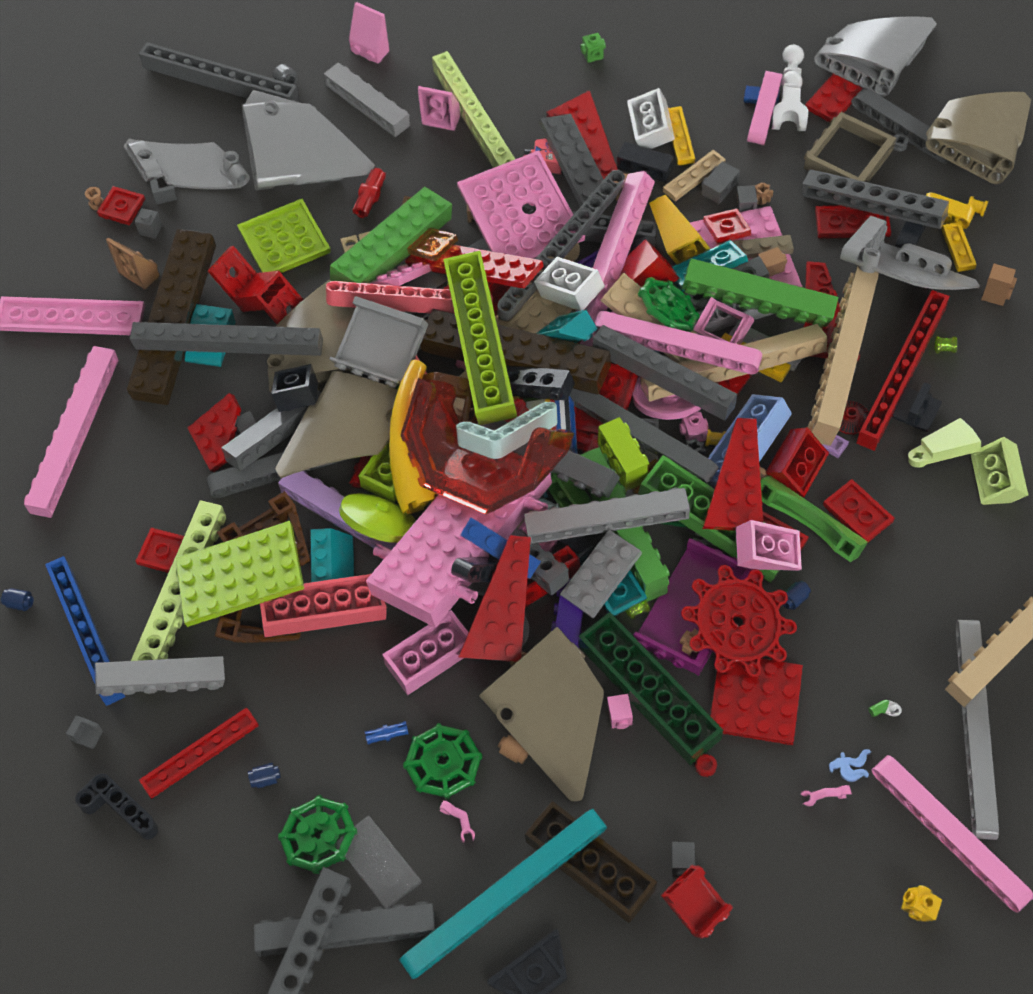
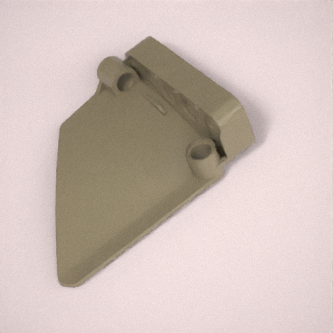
[479,627,604,801]

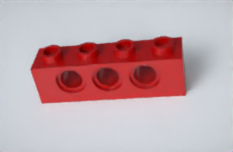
[525,546,581,607]

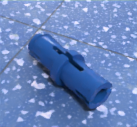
[365,721,409,744]

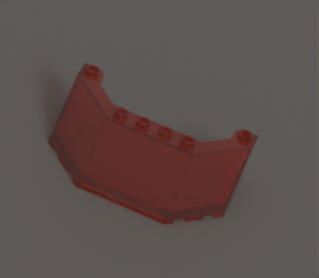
[400,378,574,515]

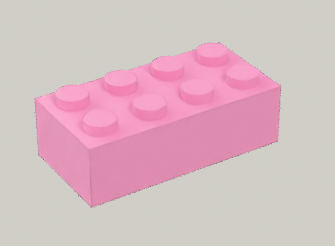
[382,610,468,695]

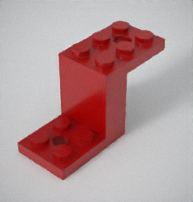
[207,246,303,325]

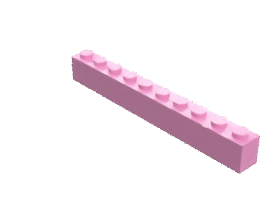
[576,171,655,323]
[24,346,119,518]

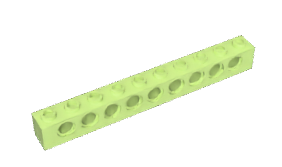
[432,51,515,168]
[131,500,226,661]

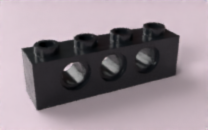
[506,365,575,401]

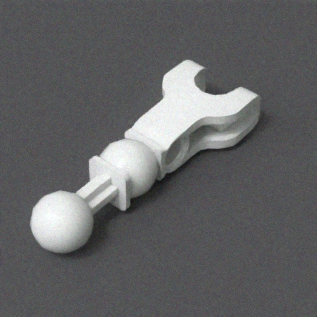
[772,44,808,131]

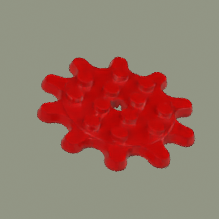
[681,565,797,677]

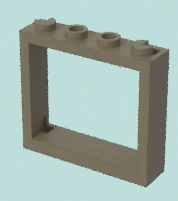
[804,112,896,183]

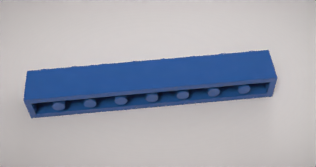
[45,556,125,706]

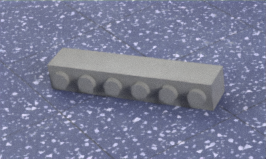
[324,63,410,137]
[94,656,225,696]

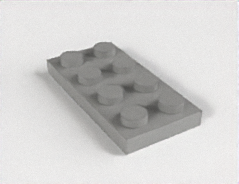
[560,530,642,618]

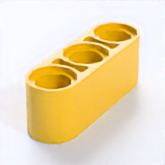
[925,193,975,229]

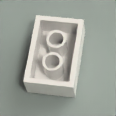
[627,88,675,149]
[534,257,605,311]

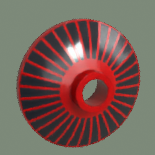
[839,401,869,435]

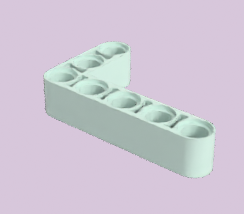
[456,402,558,459]

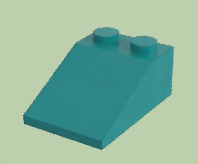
[185,304,236,367]
[603,570,647,616]

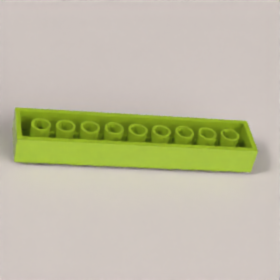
[444,251,517,426]

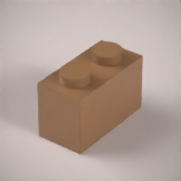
[981,264,1017,306]

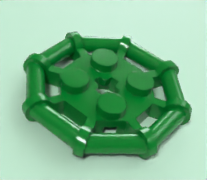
[638,277,700,332]
[403,723,483,799]
[278,795,357,874]

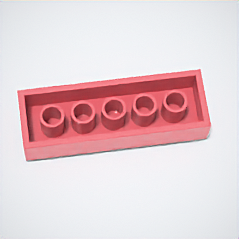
[260,574,386,637]

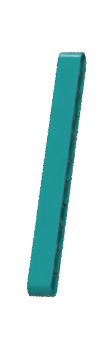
[399,809,607,979]

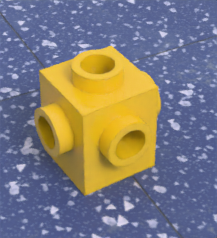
[901,886,942,922]

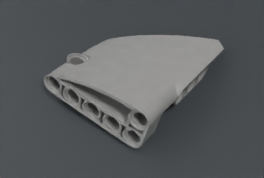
[814,17,937,96]
[242,100,375,190]
[840,216,980,290]

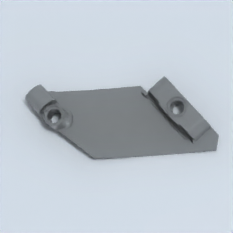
[124,139,250,189]

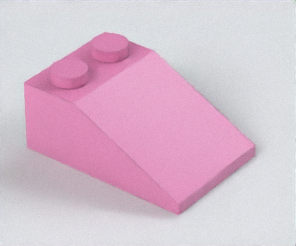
[349,2,389,64]
[418,86,461,131]
[736,520,802,571]

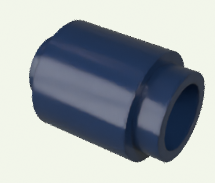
[783,581,811,610]
[1,588,34,611]
[248,762,281,788]

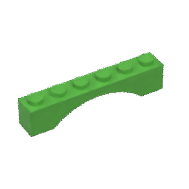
[761,476,868,562]

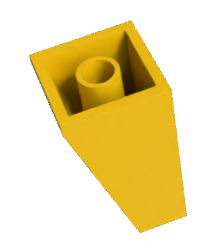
[650,195,711,264]

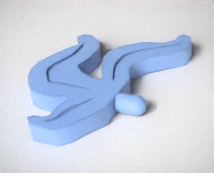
[829,749,871,782]

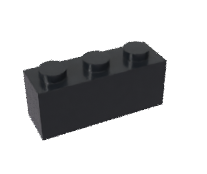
[617,142,674,183]

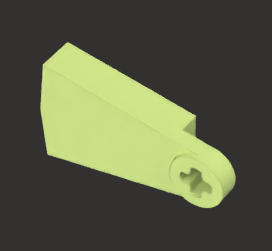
[908,418,981,468]

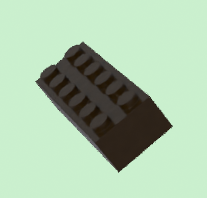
[525,801,657,924]

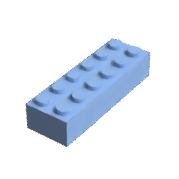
[708,394,792,489]

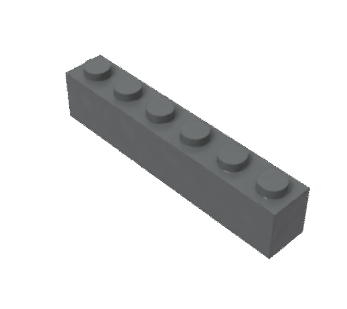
[221,390,321,471]

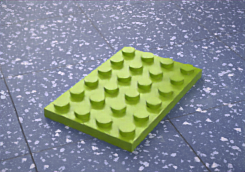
[176,521,304,627]

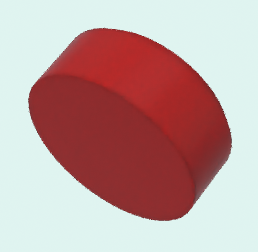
[695,754,717,777]

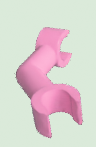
[801,785,852,806]
[440,800,475,843]

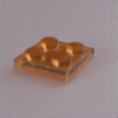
[407,228,458,261]

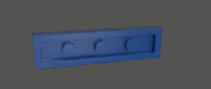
[460,518,541,579]

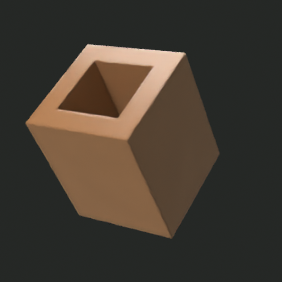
[758,247,787,277]

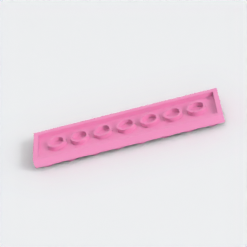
[0,297,145,335]

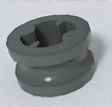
[894,134,908,152]

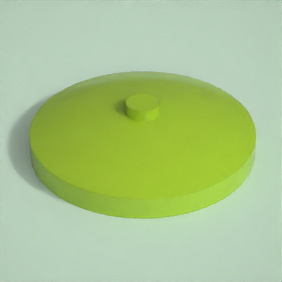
[339,494,416,543]

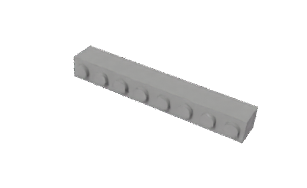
[524,488,690,544]

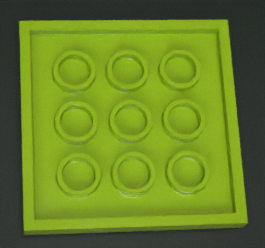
[237,199,331,273]

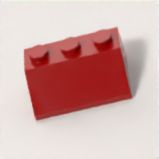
[765,427,829,497]

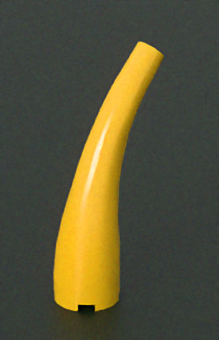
[389,360,438,514]

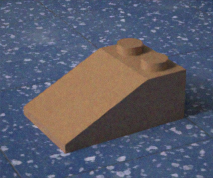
[106,238,160,289]

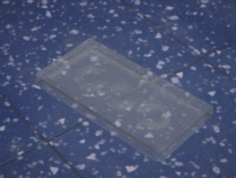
[336,815,422,909]

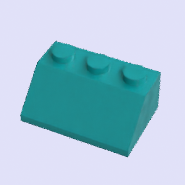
[536,310,598,343]
[311,528,354,582]

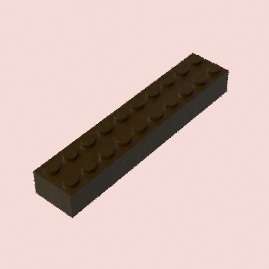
[127,229,216,405]
[420,309,611,395]

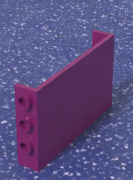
[633,538,753,676]

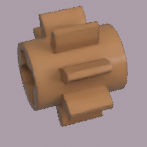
[754,182,773,205]
[679,628,700,655]

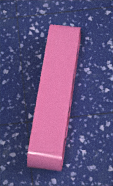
[747,71,783,145]

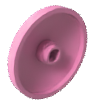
[632,377,701,420]

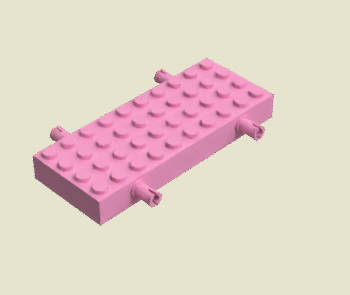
[366,452,552,628]

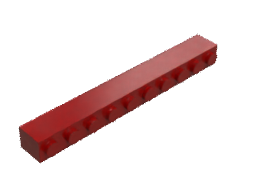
[857,290,950,451]

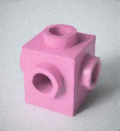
[679,412,709,442]

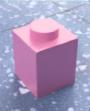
[607,694,633,729]

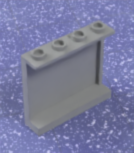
[330,296,428,388]

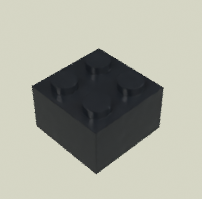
[271,364,318,412]

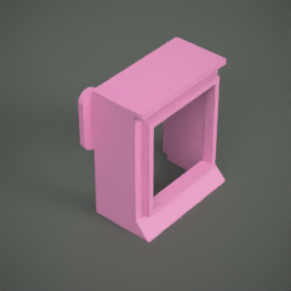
[693,297,754,345]

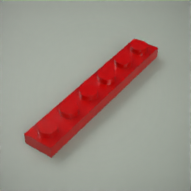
[139,707,259,799]

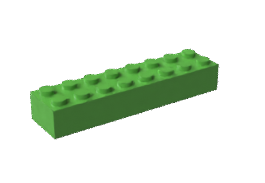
[330,187,452,284]
[681,258,839,328]
[580,447,670,602]
[638,455,780,583]

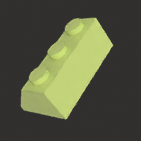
[971,437,1028,505]

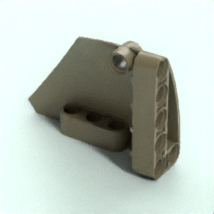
[926,92,1031,184]
[267,279,361,393]
[275,371,414,478]

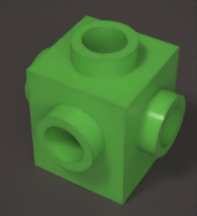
[580,33,606,63]

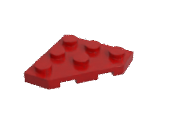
[188,393,241,472]

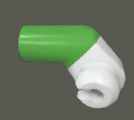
[868,700,902,717]

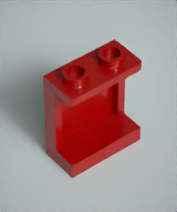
[661,865,733,938]

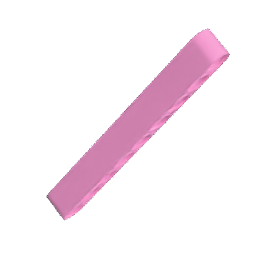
[594,311,763,374]
[872,755,1033,913]

